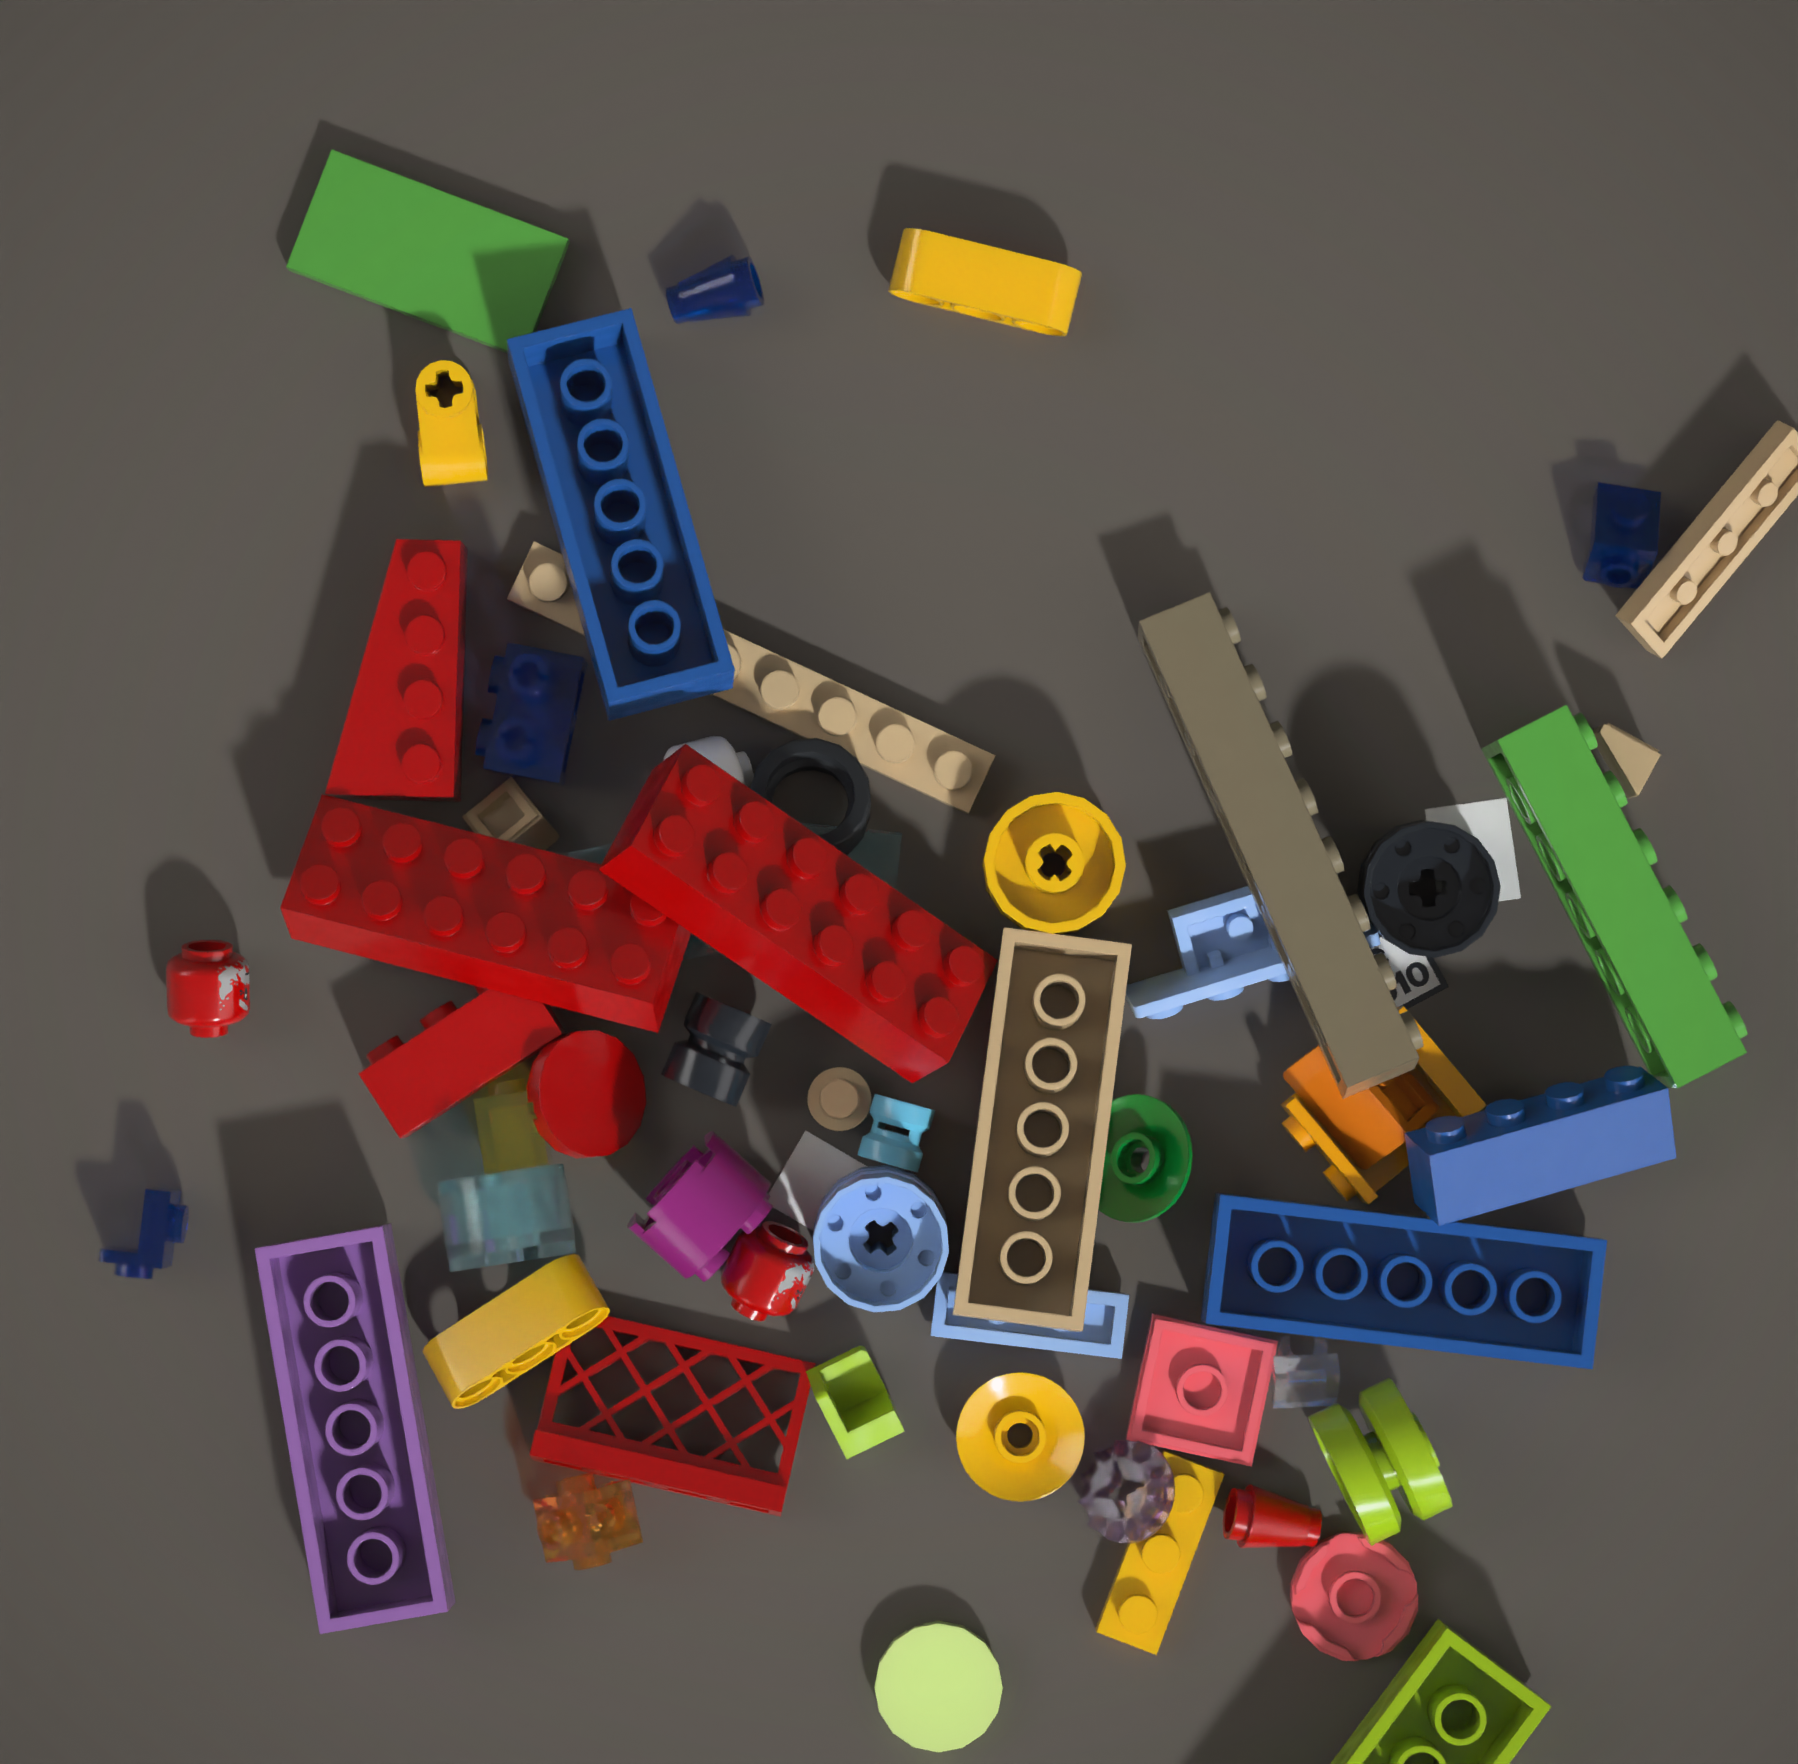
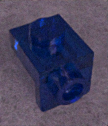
[1582,482,1661,589]
[99,1187,189,1279]

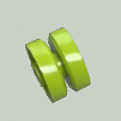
[1308,1378,1453,1546]

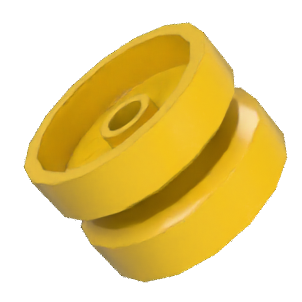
[982,792,1126,935]

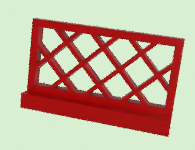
[529,1316,816,1517]

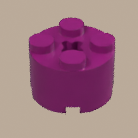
[627,1131,773,1282]

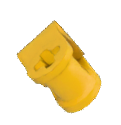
[415,360,488,487]

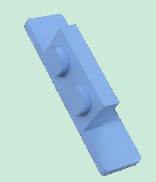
[1125,886,1381,1019]

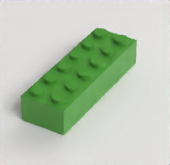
[1481,705,1748,1088]

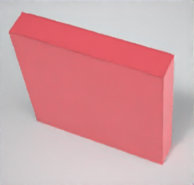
[1125,1313,1278,1467]

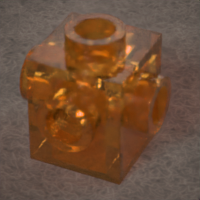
[533,1473,643,1570]

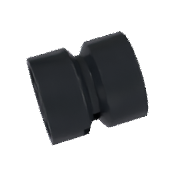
[661,992,772,1107]

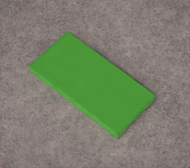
[286,149,570,353]

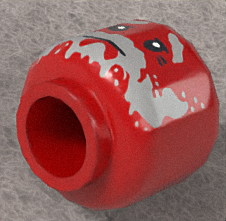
[166,940,250,1038]
[721,1221,815,1321]

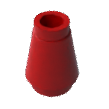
[1223,1484,1322,1548]

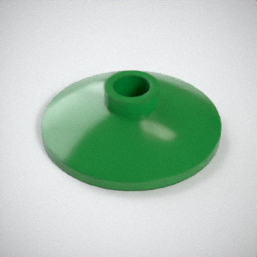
[1098,1094,1193,1223]

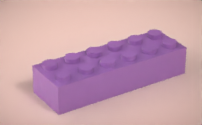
[255,1223,456,1634]

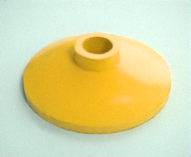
[956,1372,1085,1502]

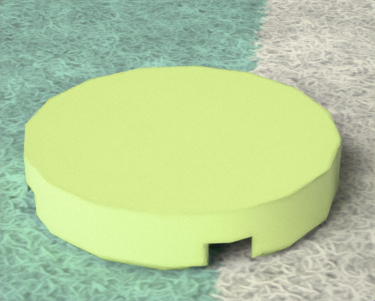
[874,1621,1003,1752]

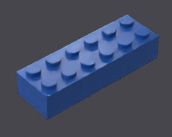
[507,308,735,721]
[1201,1192,1607,1369]

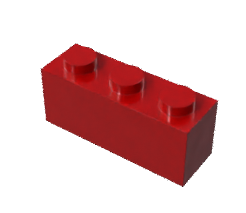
[358,986,567,1138]

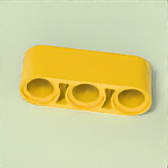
[888,228,1082,336]
[422,1254,610,1409]

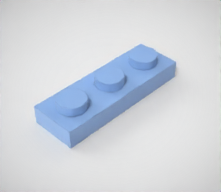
[931,1272,1129,1359]

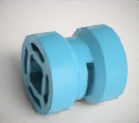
[858,1094,935,1172]

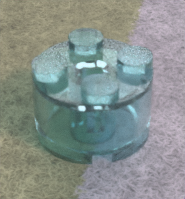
[437,1164,576,1272]

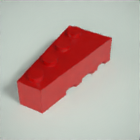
[325,539,468,802]

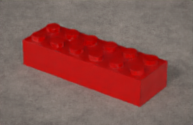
[598,744,998,1083]
[280,794,691,1033]

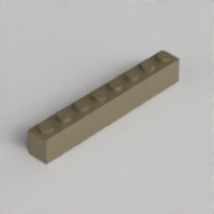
[1138,592,1424,1099]

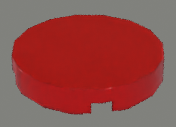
[526,1030,646,1159]

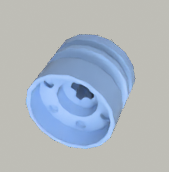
[813,1165,949,1313]

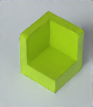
[806,1345,905,1459]

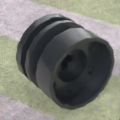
[1357,820,1501,958]

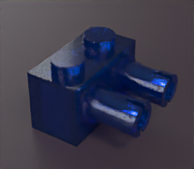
[475,642,588,786]

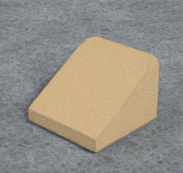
[1593,723,1661,799]
[462,777,559,850]

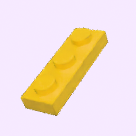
[1096,1449,1225,1655]

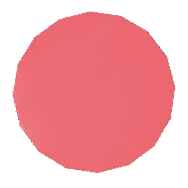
[1290,1532,1418,1661]

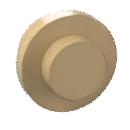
[807,1067,871,1131]

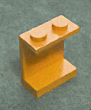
[1281,1006,1487,1205]

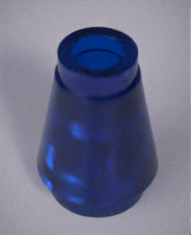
[666,255,764,324]

